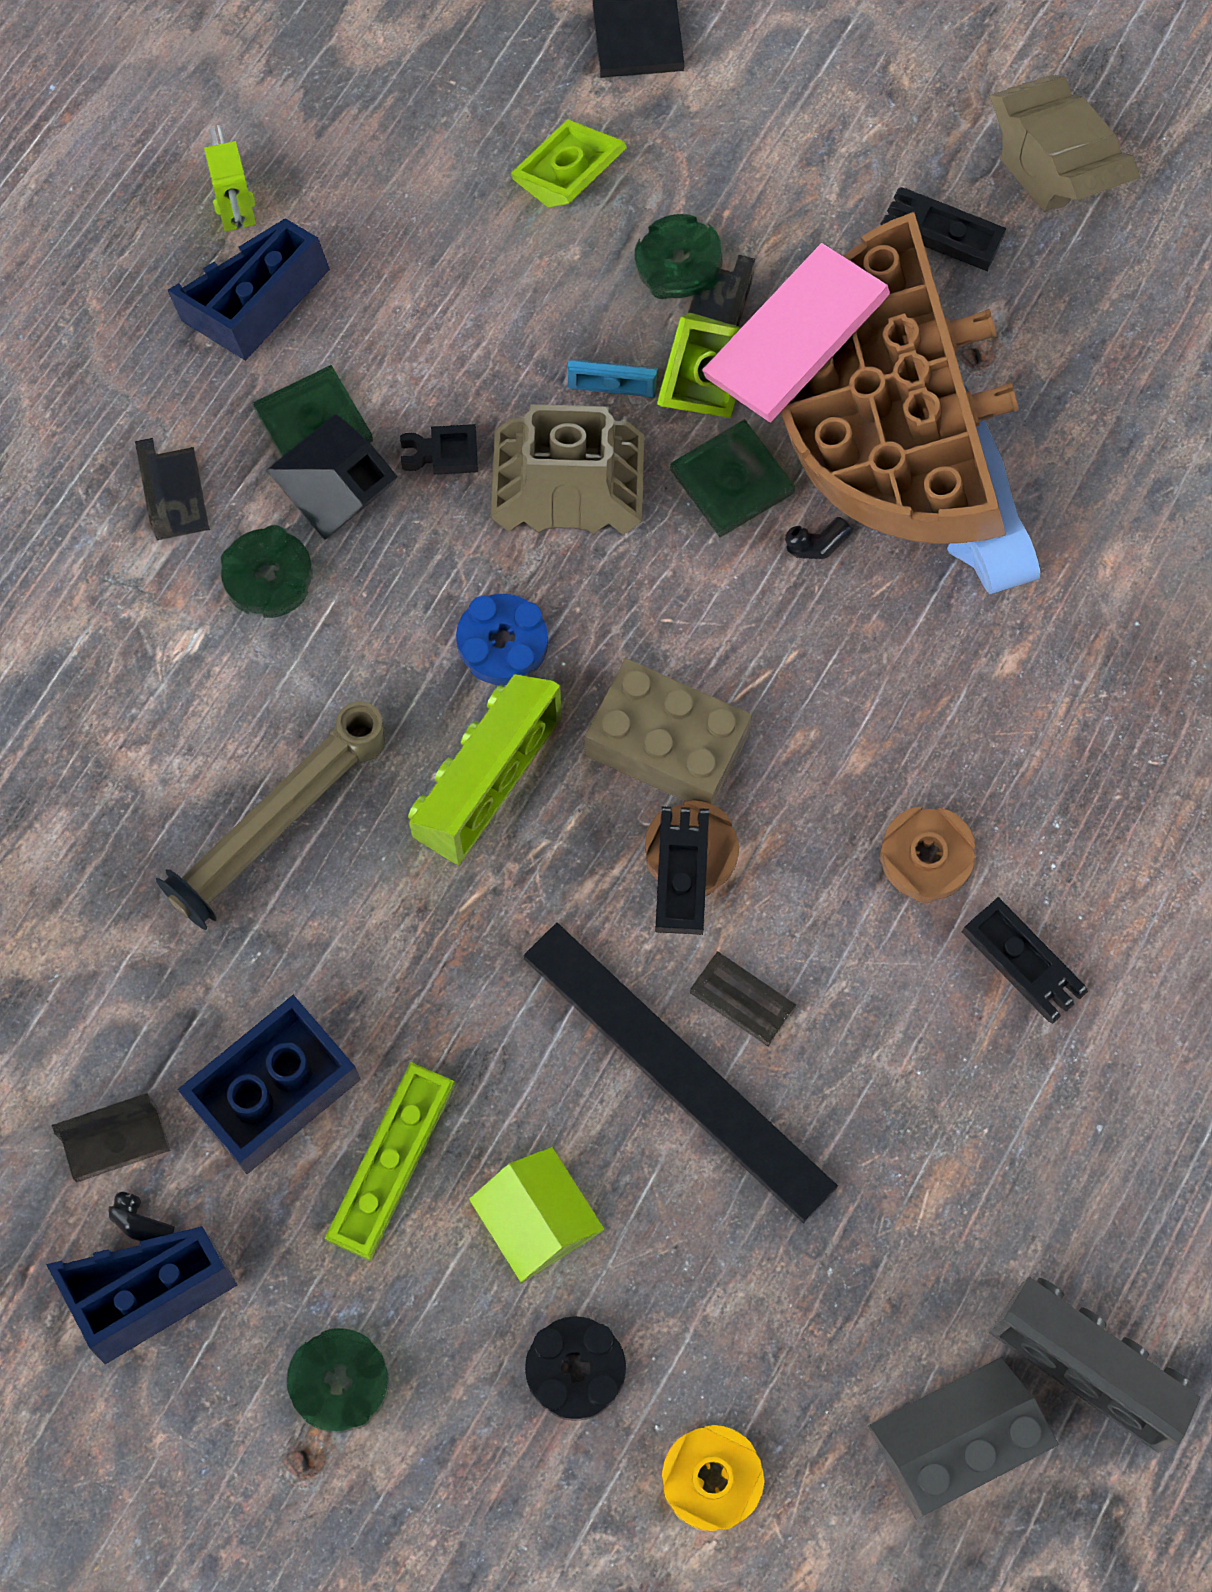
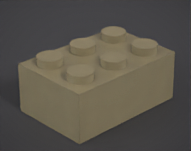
[584,658,752,805]

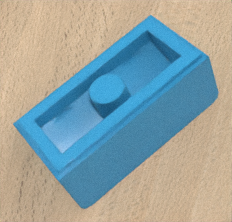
[568,359,659,398]

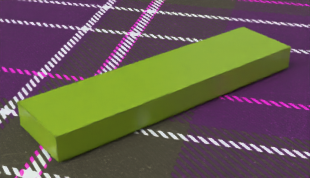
[325,1062,455,1262]

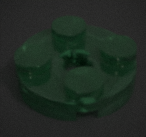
[635,214,723,299]
[221,525,313,618]
[286,1328,389,1433]

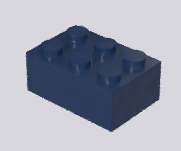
[177,994,361,1174]

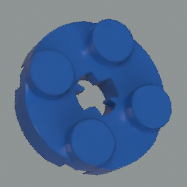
[456,594,548,685]

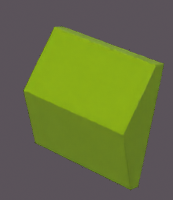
[510,119,627,208]

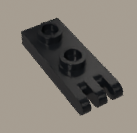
[881,187,1006,272]
[655,806,709,935]
[962,897,1088,1024]

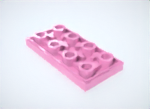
[702,243,890,423]

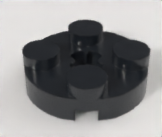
[525,1316,626,1421]

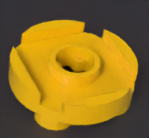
[662,1425,764,1532]

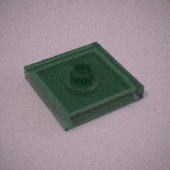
[253,365,373,457]
[670,419,795,538]

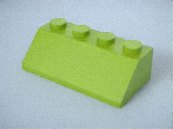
[408,674,562,866]

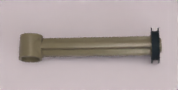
[156,701,385,930]

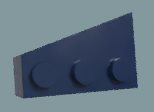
[167,218,330,361]
[46,1226,237,1364]

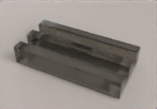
[690,951,796,1047]

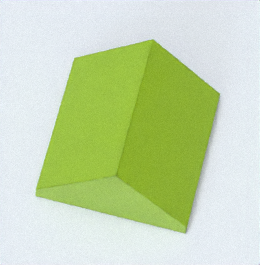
[657,313,742,418]
[469,1147,605,1284]

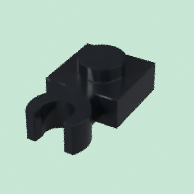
[400,424,478,475]

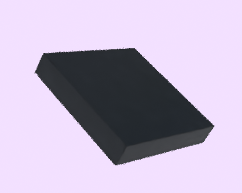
[592,0,684,78]

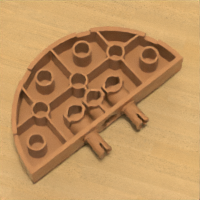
[781,212,1019,544]

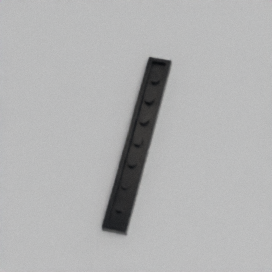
[524,922,838,1224]

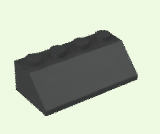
[989,1277,1201,1453]

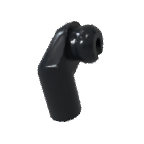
[785,517,853,559]
[109,1192,175,1241]

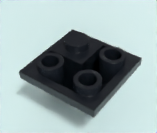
[266,414,398,540]

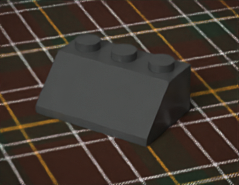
[868,1357,1059,1520]

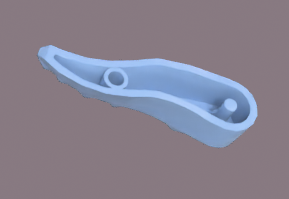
[947,382,1040,594]

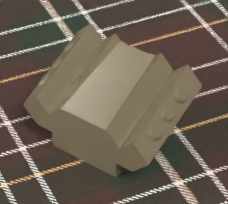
[989,75,1140,212]
[491,404,644,535]

